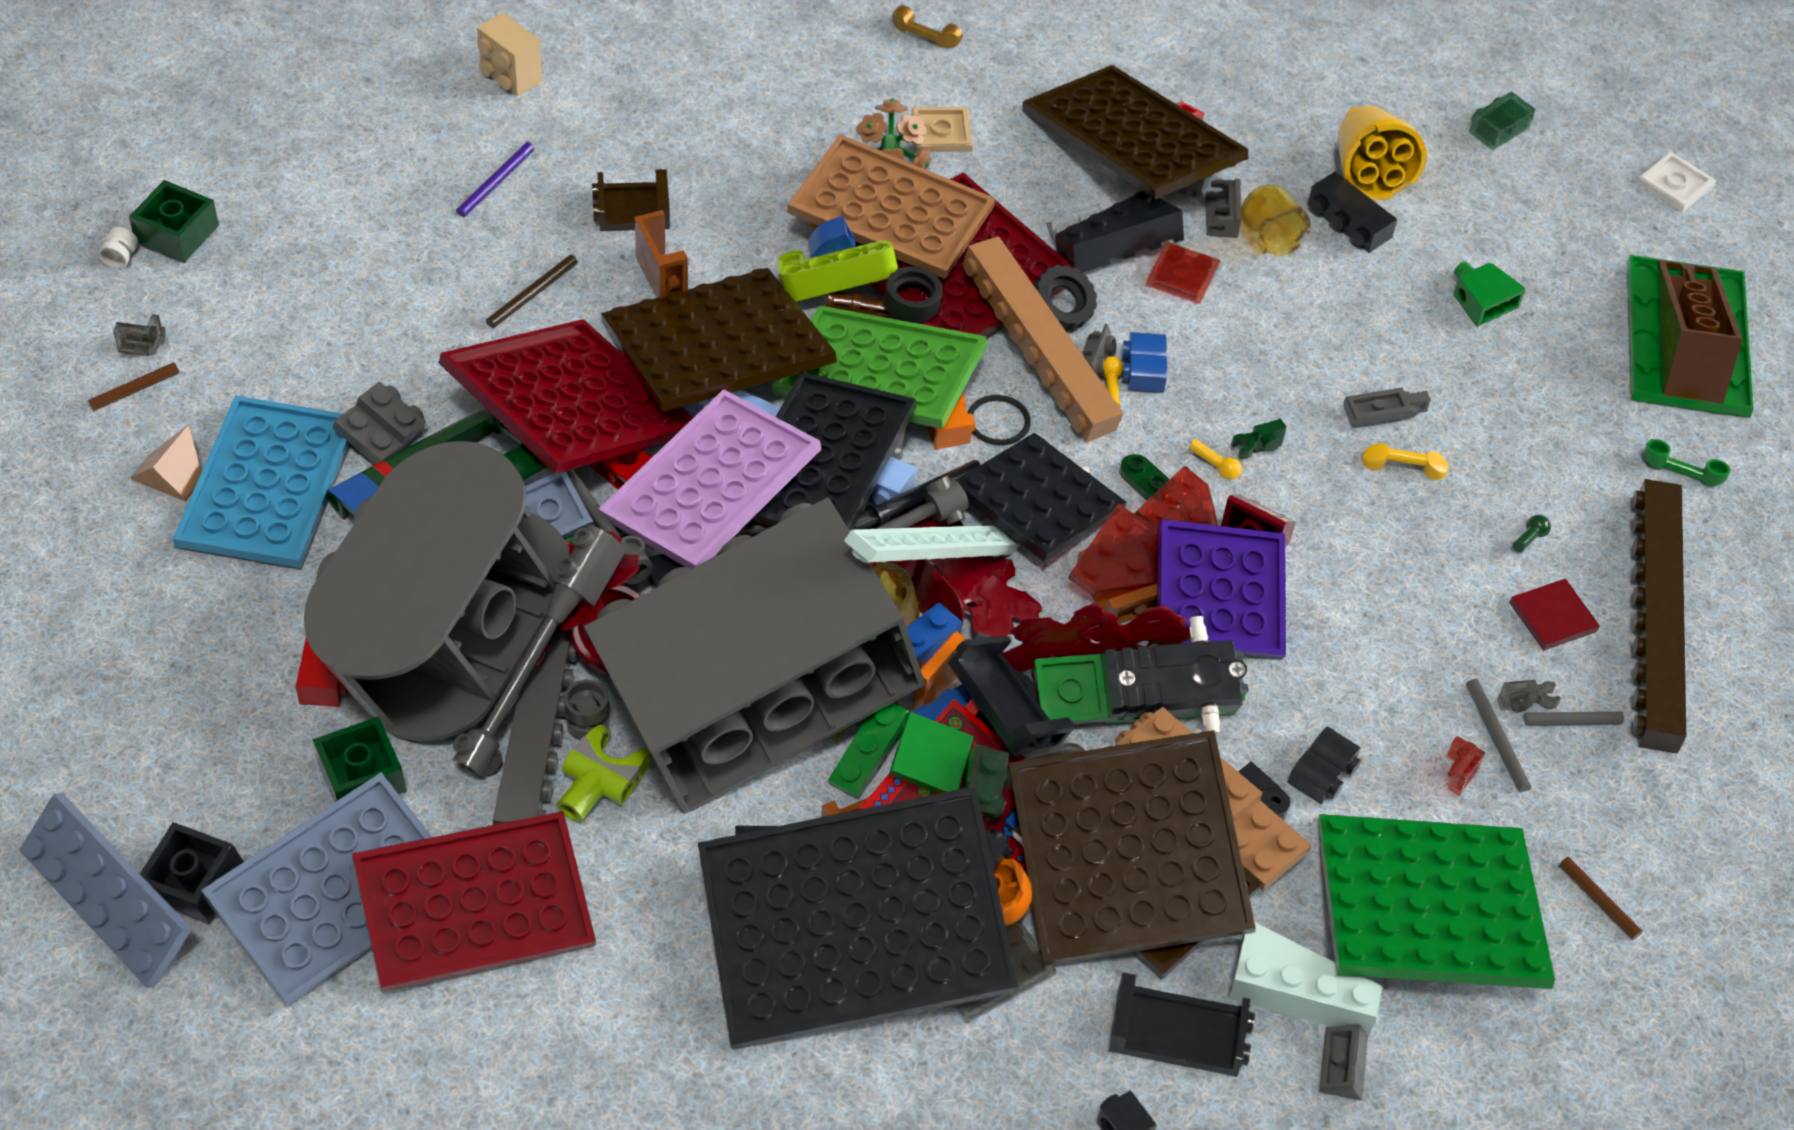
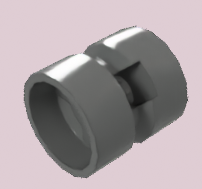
[564,679,610,740]

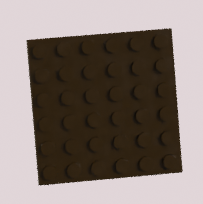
[601,268,837,412]
[1009,730,1256,966]

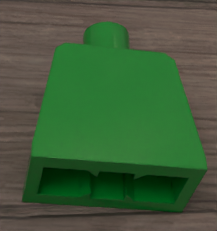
[1453,261,1526,327]

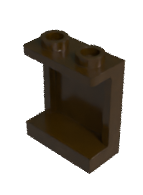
[592,169,670,232]

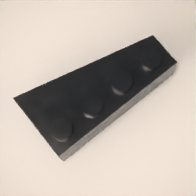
[1055,191,1184,273]

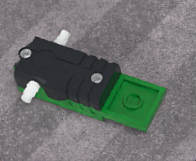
[1033,616,1249,735]

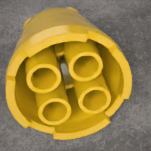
[1338,106,1427,200]

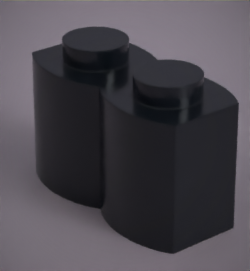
[1287,726,1362,805]

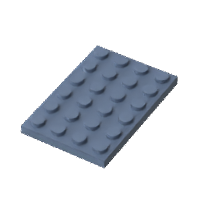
[201,772,432,1007]

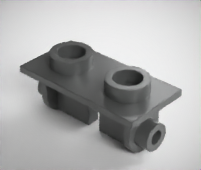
[1082,324,1117,382]

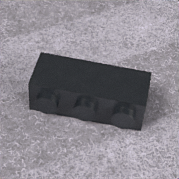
[1307,172,1398,253]

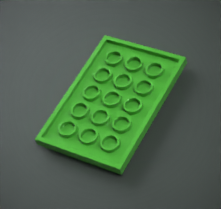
[772,305,987,429]

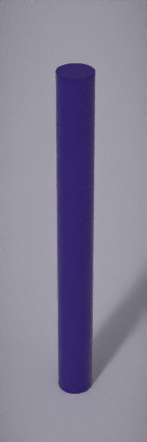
[456,142,535,218]

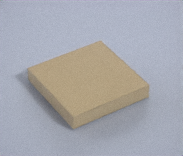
[911,107,973,152]

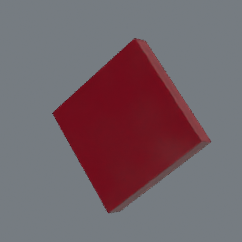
[1510,578,1600,651]

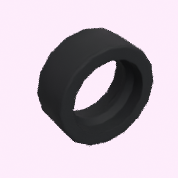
[884,267,942,323]

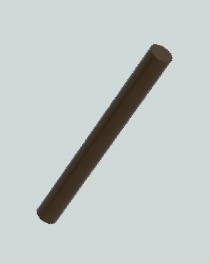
[486,254,578,329]

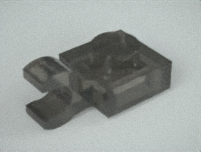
[1497,679,1561,712]

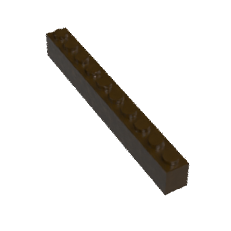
[1632,479,1687,754]

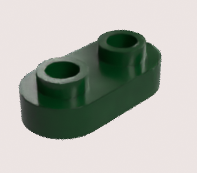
[1119,454,1173,504]

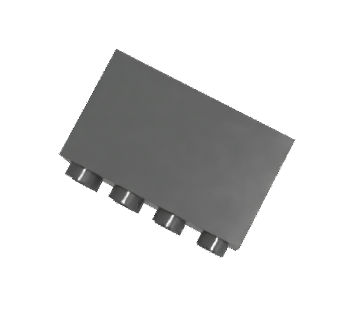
[584,497,925,814]

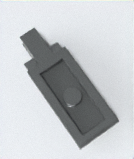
[1343,387,1431,427]

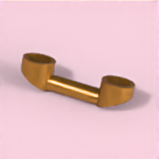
[892,5,963,48]

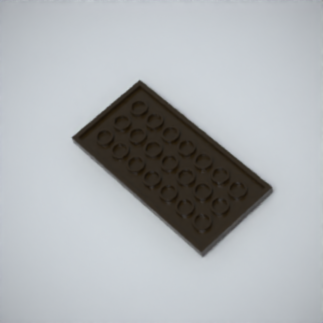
[1022,65,1249,199]

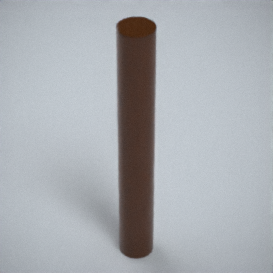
[87,362,179,411]
[1559,857,1643,940]

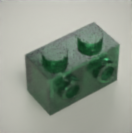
[960,744,1011,830]

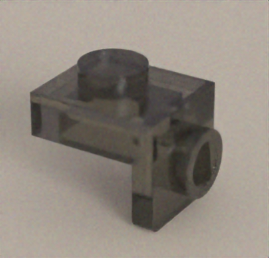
[113,314,166,356]

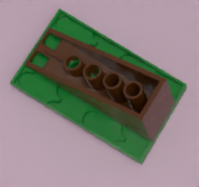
[1627,255,1754,418]

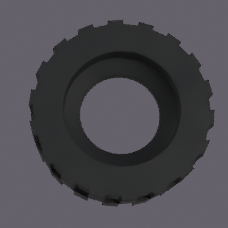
[1033,265,1097,333]

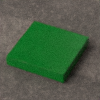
[889,712,974,794]

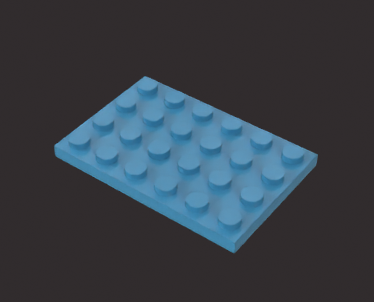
[173,395,350,569]

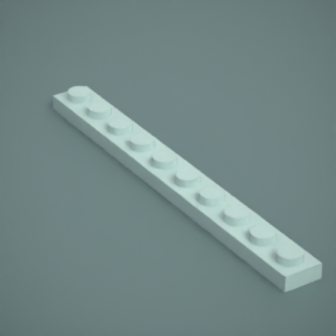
[844,525,1021,563]

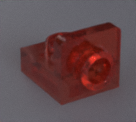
[1447,736,1486,796]

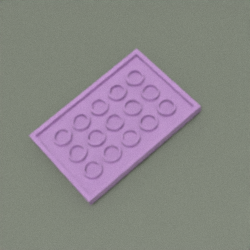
[598,389,821,569]

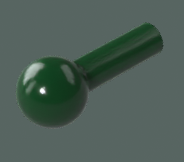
[1512,515,1551,552]

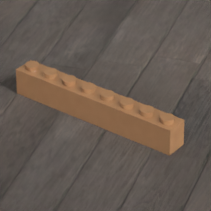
[963,236,1124,443]

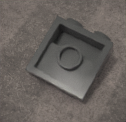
[333,381,426,464]

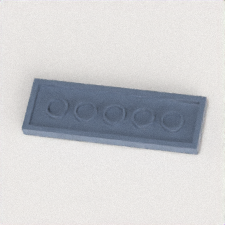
[19,794,192,987]

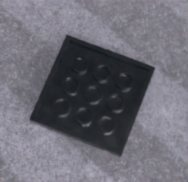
[955,433,1127,562]

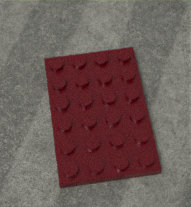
[352,811,596,992]

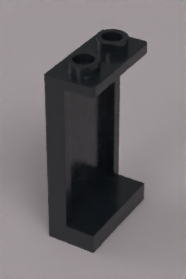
[948,636,1076,757]
[1108,972,1255,1077]

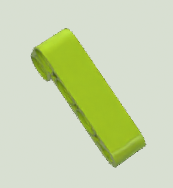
[778,240,899,301]

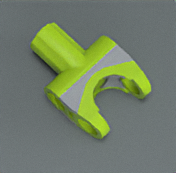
[556,724,652,823]

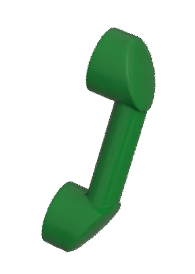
[1644,439,1731,486]

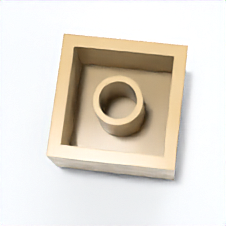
[477,12,543,96]

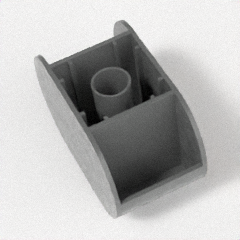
[304,441,571,741]

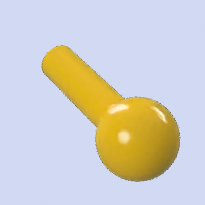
[1101,356,1123,407]
[1188,439,1242,479]

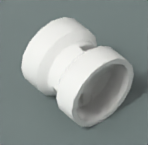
[98,227,138,269]

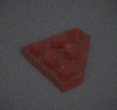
[1132,466,1219,540]
[1068,503,1158,596]

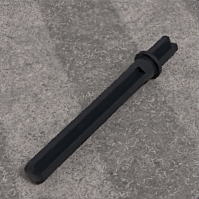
[853,460,981,530]

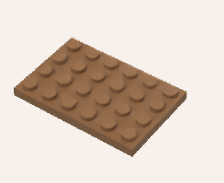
[787,134,996,279]

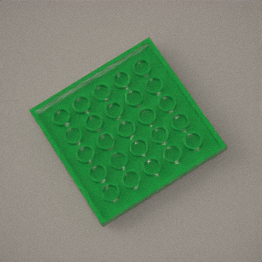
[1318,814,1555,989]

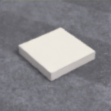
[1637,152,1716,212]

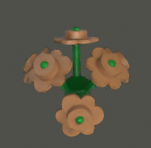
[856,98,931,170]

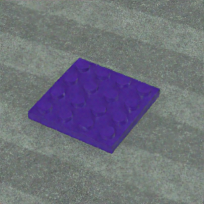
[1157,519,1286,660]

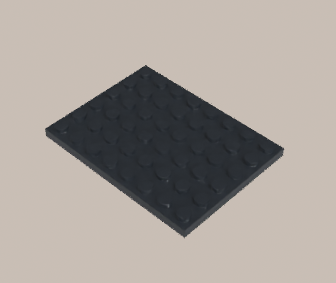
[698,786,1019,1050]

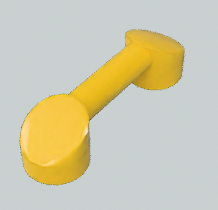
[1362,443,1449,480]

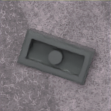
[1319,1025,1368,1100]

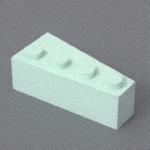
[1229,923,1383,1037]

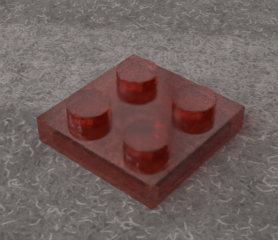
[1146,241,1221,305]

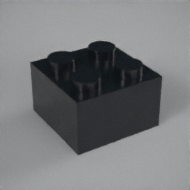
[140,822,244,924]

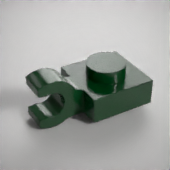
[1231,419,1287,459]

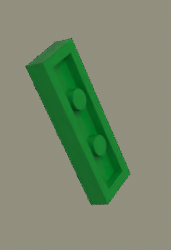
[828,703,910,800]

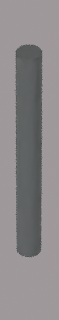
[1466,678,1532,792]

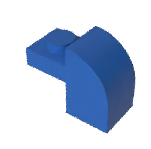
[808,215,856,258]

